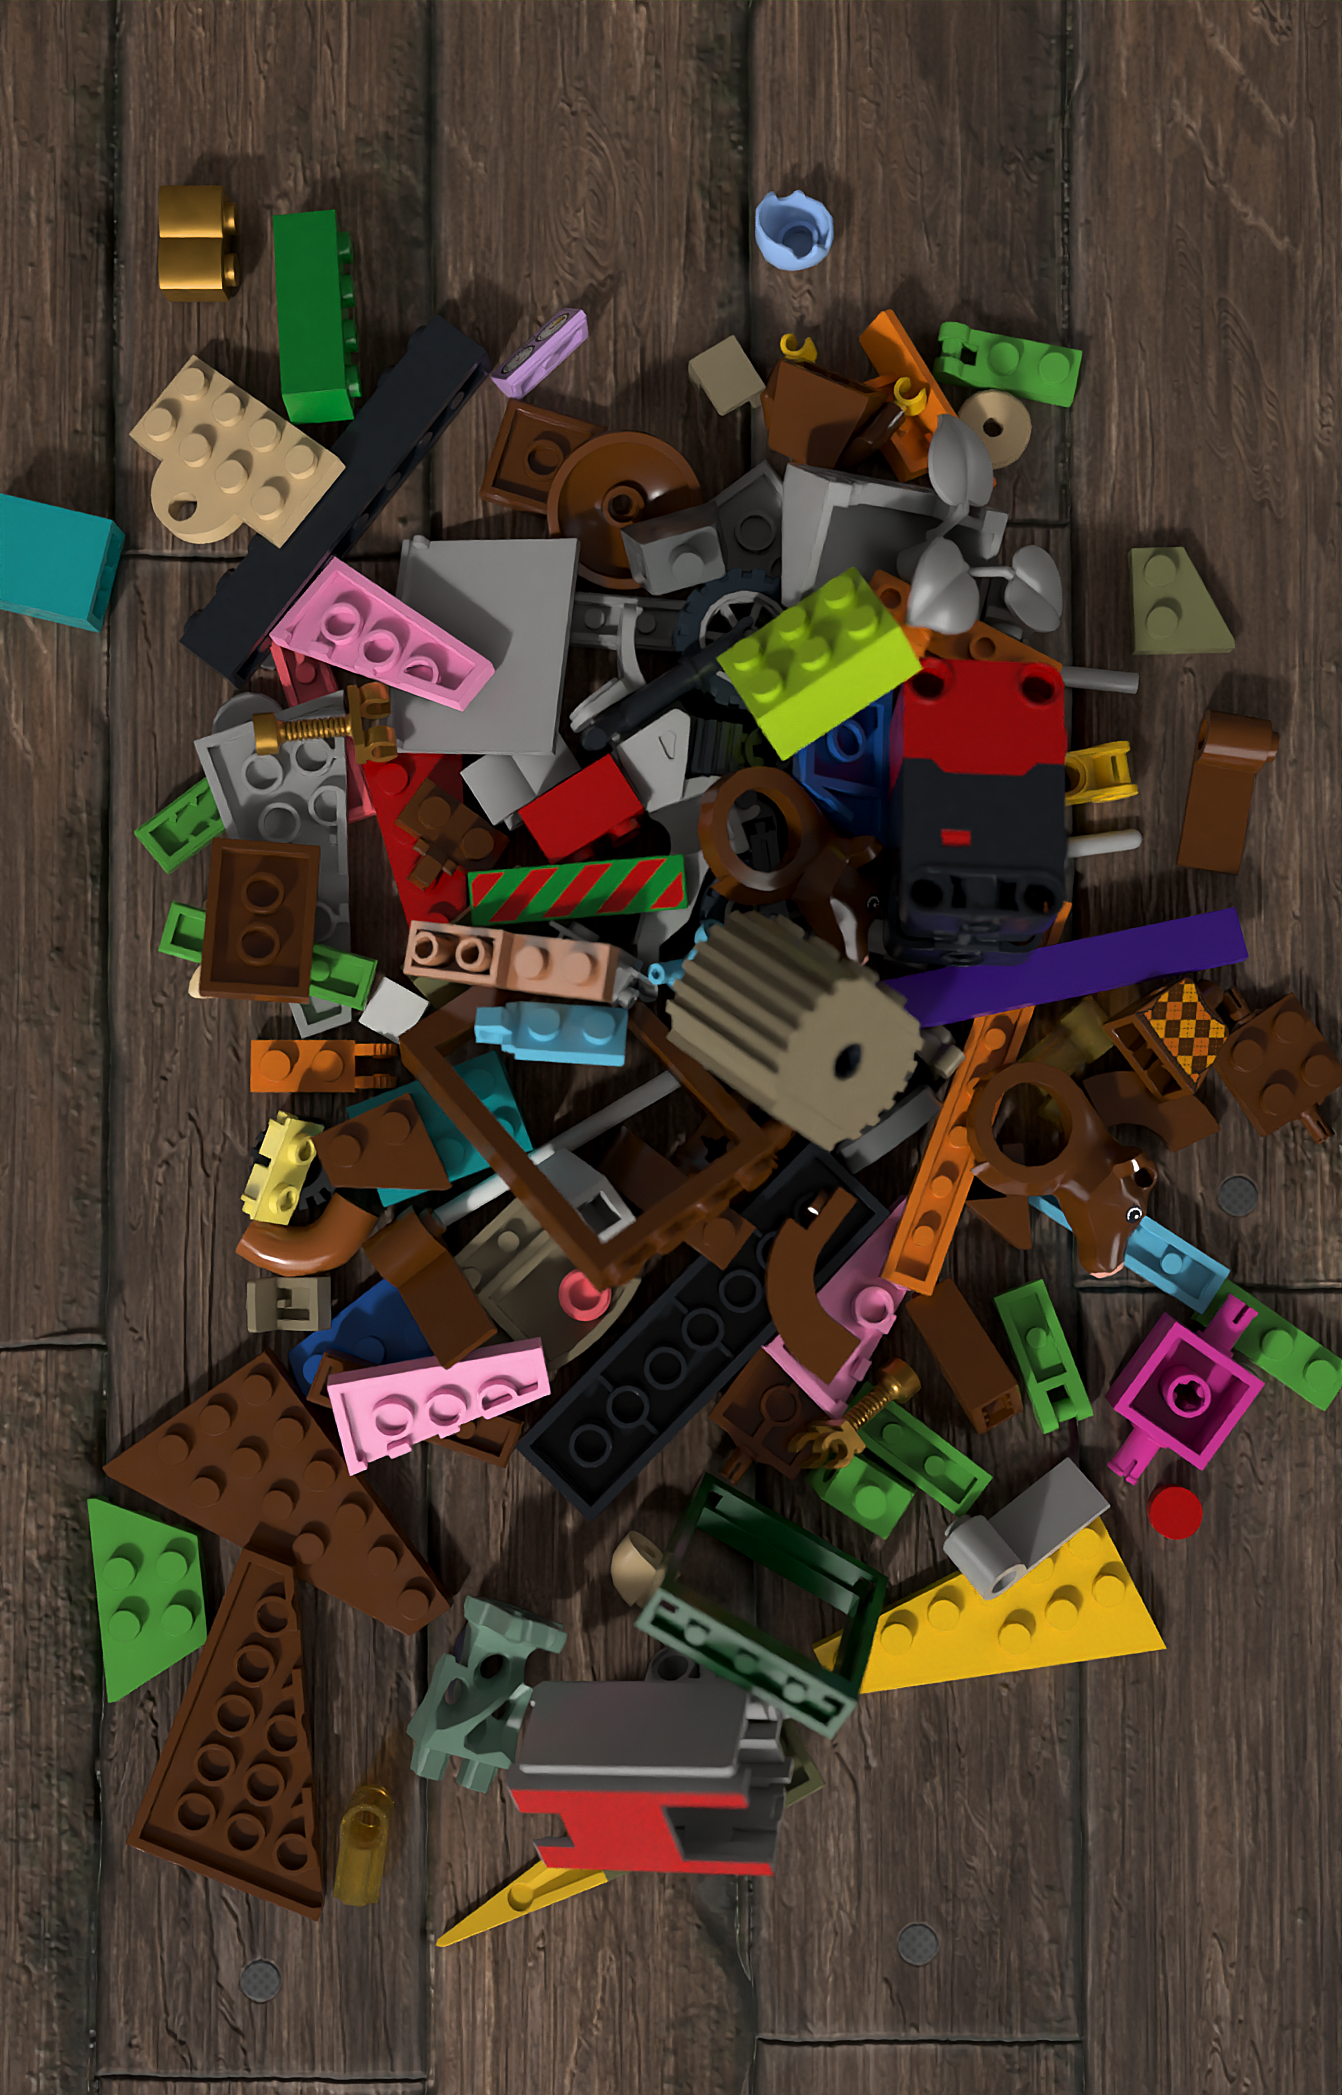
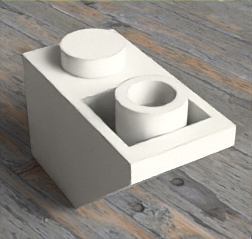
[537,1147,635,1242]

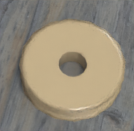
[957,389,1032,470]

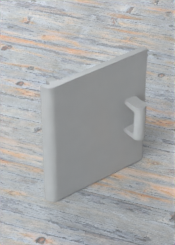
[379,535,581,756]

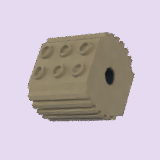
[666,910,924,1152]

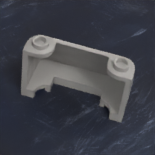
[782,462,1009,620]

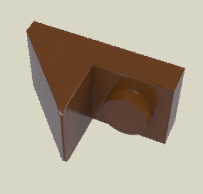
[964,1143,1032,1250]

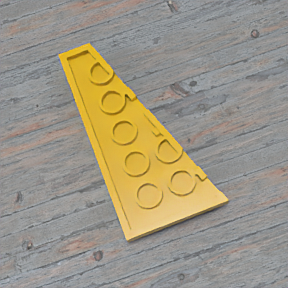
[812,1516,1167,1694]

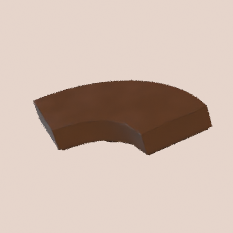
[1078,1071,1221,1152]

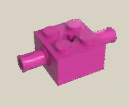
[1104,1293,1265,1485]

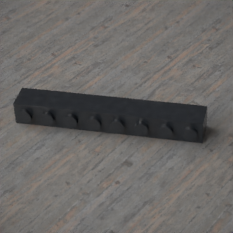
[179,314,492,691]

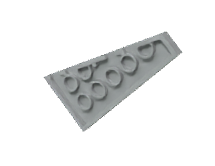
[193,690,353,1039]

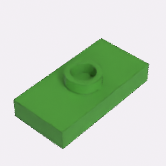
[134,777,226,875]

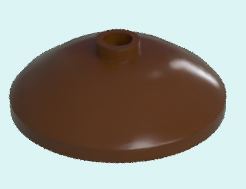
[546,429,703,589]

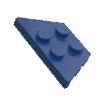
[792,689,893,849]

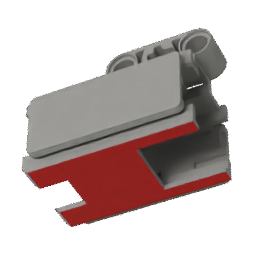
[504,1646,794,1875]

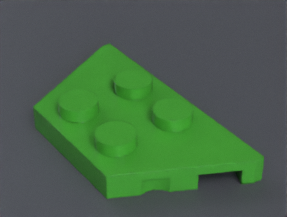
[87,1495,211,1703]

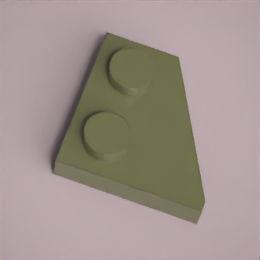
[1127,547,1235,655]

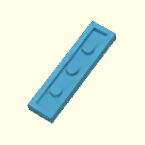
[1028,1195,1231,1315]

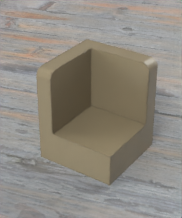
[688,335,766,415]

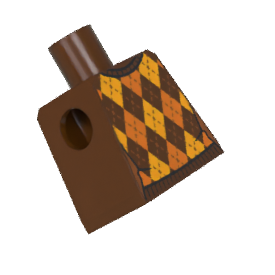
[1101,976,1229,1104]

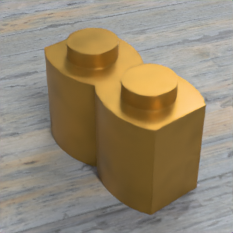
[158,185,240,302]

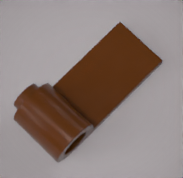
[1175,709,1279,876]
[362,1204,498,1370]

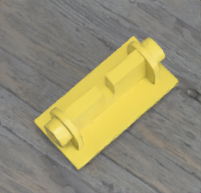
[240,1110,325,1225]

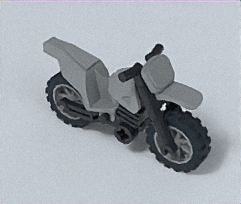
[570,568,819,1003]

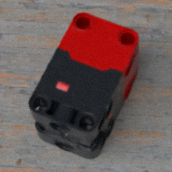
[882,657,1068,967]

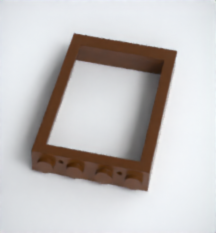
[398,923,775,1294]

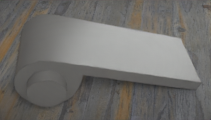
[943,1457,1110,1600]

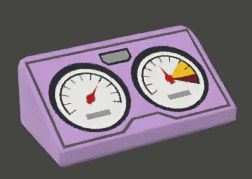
[491,308,588,400]

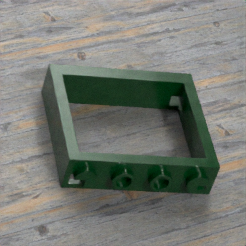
[634,1472,889,1739]

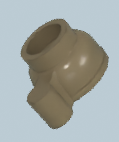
[913,1025,966,1082]

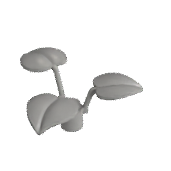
[897,414,1062,634]

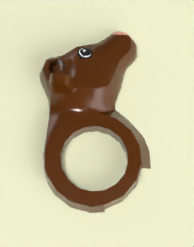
[697,765,887,965]
[966,1061,1160,1278]

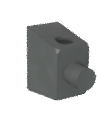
[620,501,728,595]

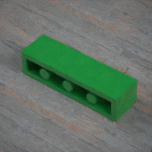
[273,209,362,425]

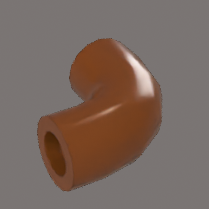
[235,1191,381,1277]

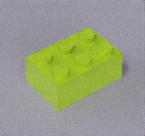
[716,566,923,761]

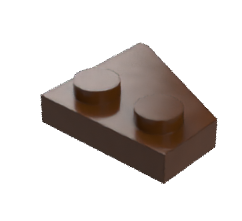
[310,1092,454,1190]

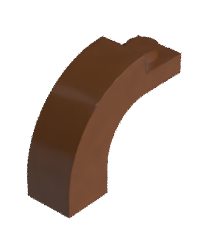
[590,1124,756,1271]
[765,1185,862,1385]

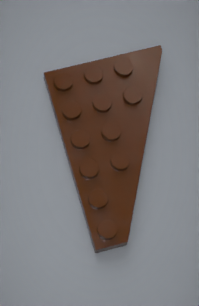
[125,1543,325,1922]

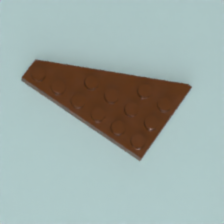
[102,1347,455,1637]

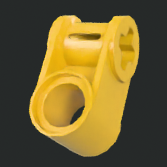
[1065,741,1138,806]

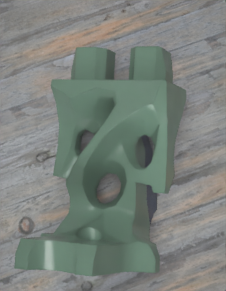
[406,1595,568,1794]

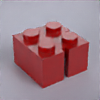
[518,754,645,865]

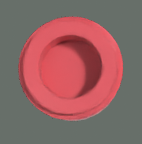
[558,1268,612,1321]

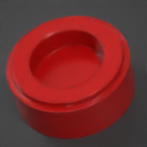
[1146,1484,1203,1540]

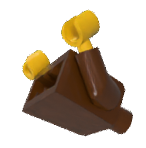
[760,333,927,471]

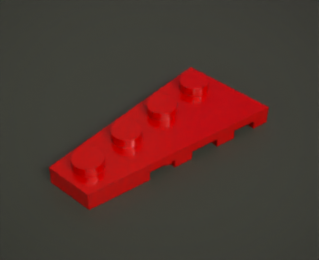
[362,753,469,931]

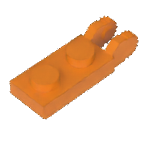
[250,1040,398,1093]

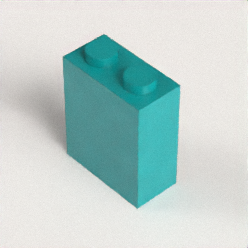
[0,493,126,633]

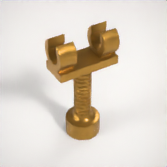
[252,682,398,764]
[788,1357,921,1468]

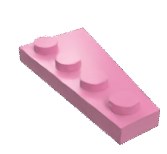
[269,557,496,712]
[762,1195,911,1420]
[327,1337,551,1476]

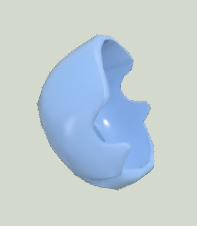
[755,190,834,271]

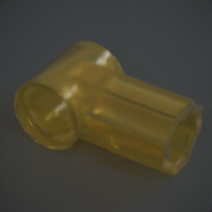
[1015,994,1114,1097]
[333,1785,394,1907]

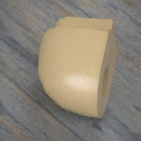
[610,1531,681,1608]

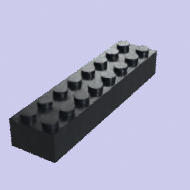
[514,1139,891,1522]

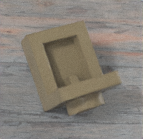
[246,1276,332,1332]

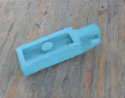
[475,1001,628,1066]

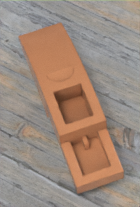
[403,920,620,1003]

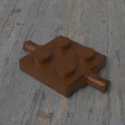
[1212,985,1342,1145]
[706,1347,855,1485]

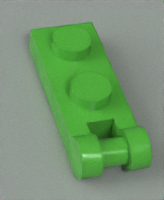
[931,322,1083,408]
[990,1278,1093,1434]

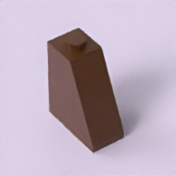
[905,1277,1024,1437]

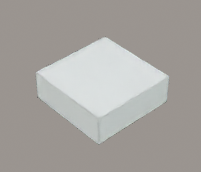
[358,977,431,1044]

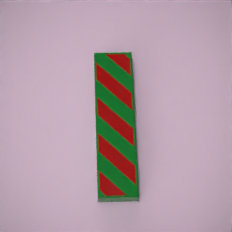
[468,854,689,926]

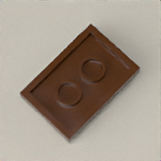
[198,837,321,1004]

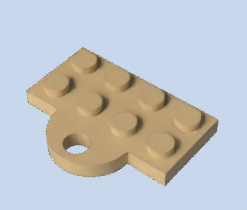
[129,355,346,548]

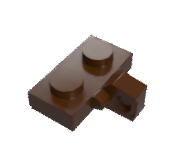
[394,777,512,891]

